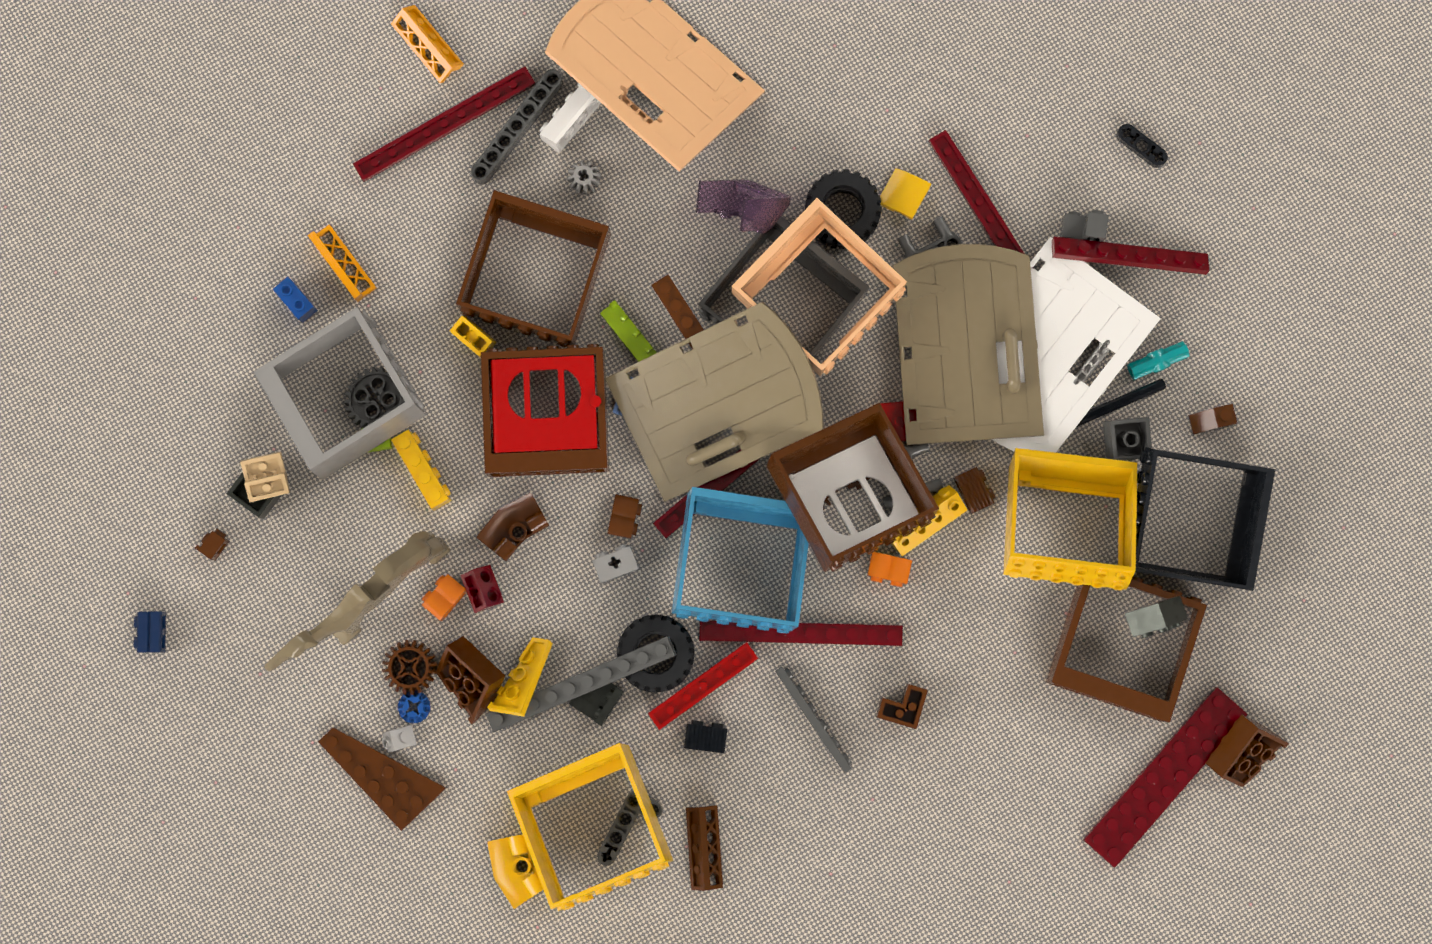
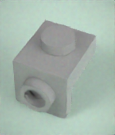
[382,725,417,753]

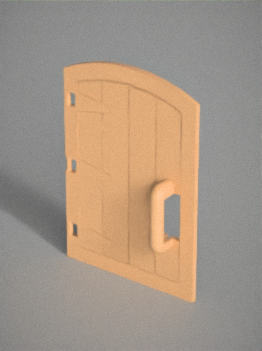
[545,0,765,172]

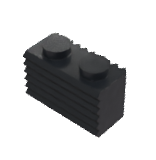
[684,720,727,753]

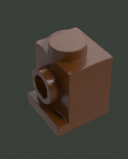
[195,528,230,561]

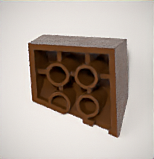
[436,636,506,724]
[1205,715,1289,787]

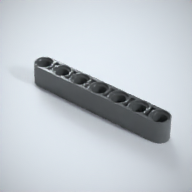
[471,69,563,185]

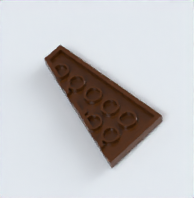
[318,727,447,831]

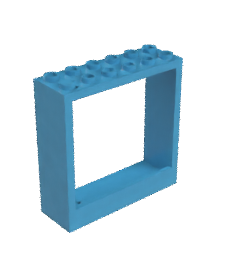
[671,487,809,634]

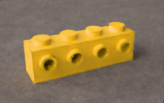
[391,429,452,511]
[891,485,968,556]

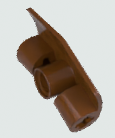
[477,492,549,562]

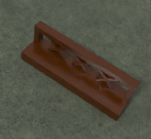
[686,805,723,891]

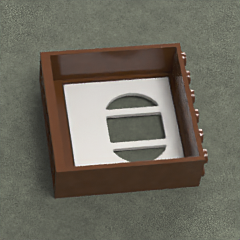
[767,403,939,572]

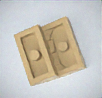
[240,451,290,502]

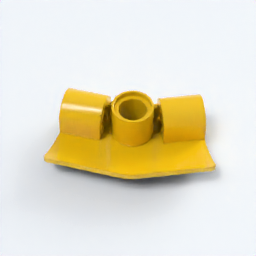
[487,834,543,909]

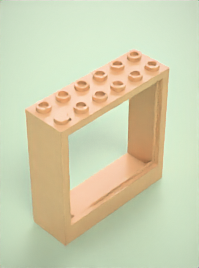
[732,198,907,376]

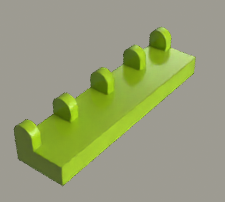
[600,300,657,362]

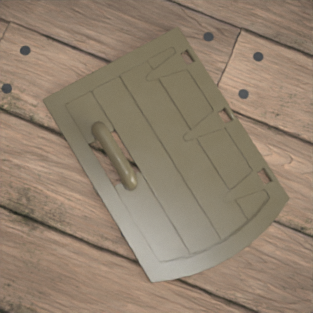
[893,244,1044,445]
[605,302,824,502]

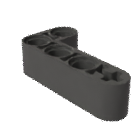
[597,791,663,866]

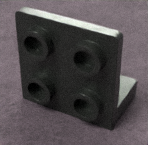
[569,683,625,726]

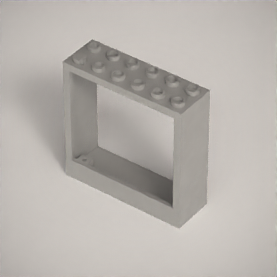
[254,307,426,480]

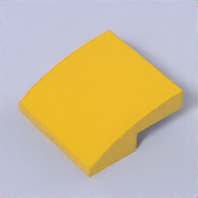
[880,168,932,220]

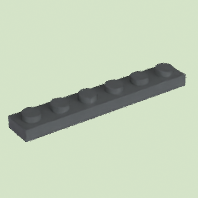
[775,667,852,773]

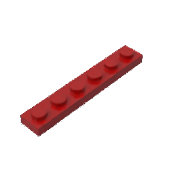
[647,642,759,730]

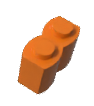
[867,552,912,587]
[422,574,467,621]

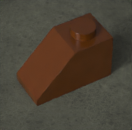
[1188,404,1238,435]

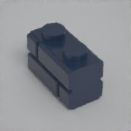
[133,611,166,653]

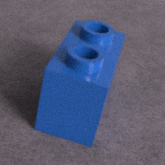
[273,277,318,323]

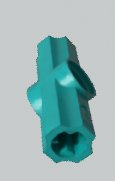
[1127,341,1190,380]

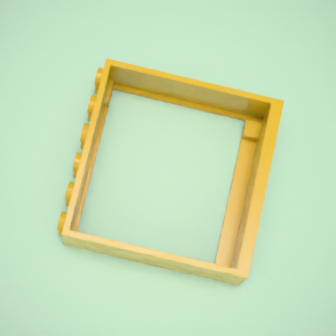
[507,743,674,911]

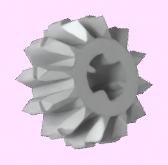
[567,160,601,195]

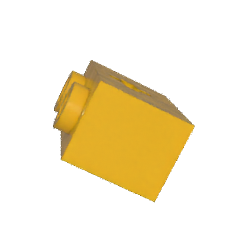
[449,316,497,357]

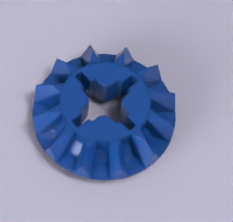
[398,691,430,723]

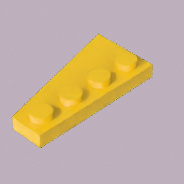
[487,637,553,717]

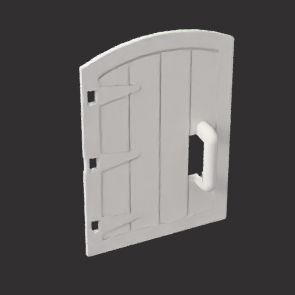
[992,237,1161,453]

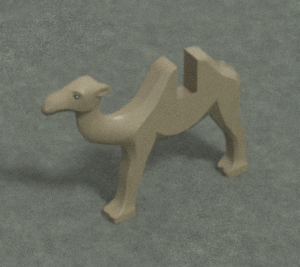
[264,531,450,671]

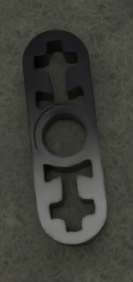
[1116,124,1168,168]

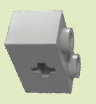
[592,544,639,584]

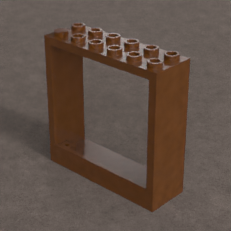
[456,190,611,348]
[1045,577,1207,723]

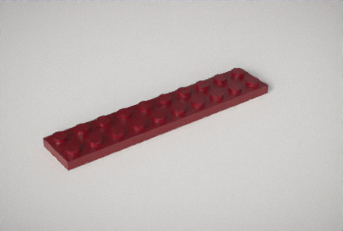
[1083,687,1248,868]

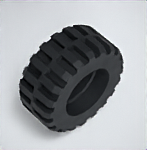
[805,169,882,250]
[616,614,695,693]

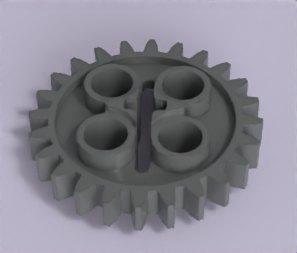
[343,367,405,428]

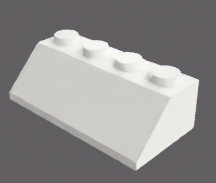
[539,83,601,154]

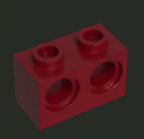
[460,565,504,613]

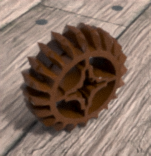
[382,640,438,695]

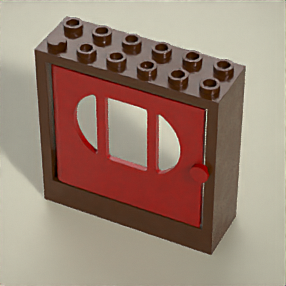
[481,344,610,477]

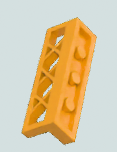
[391,5,464,83]
[307,224,377,302]

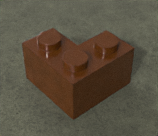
[875,684,928,730]

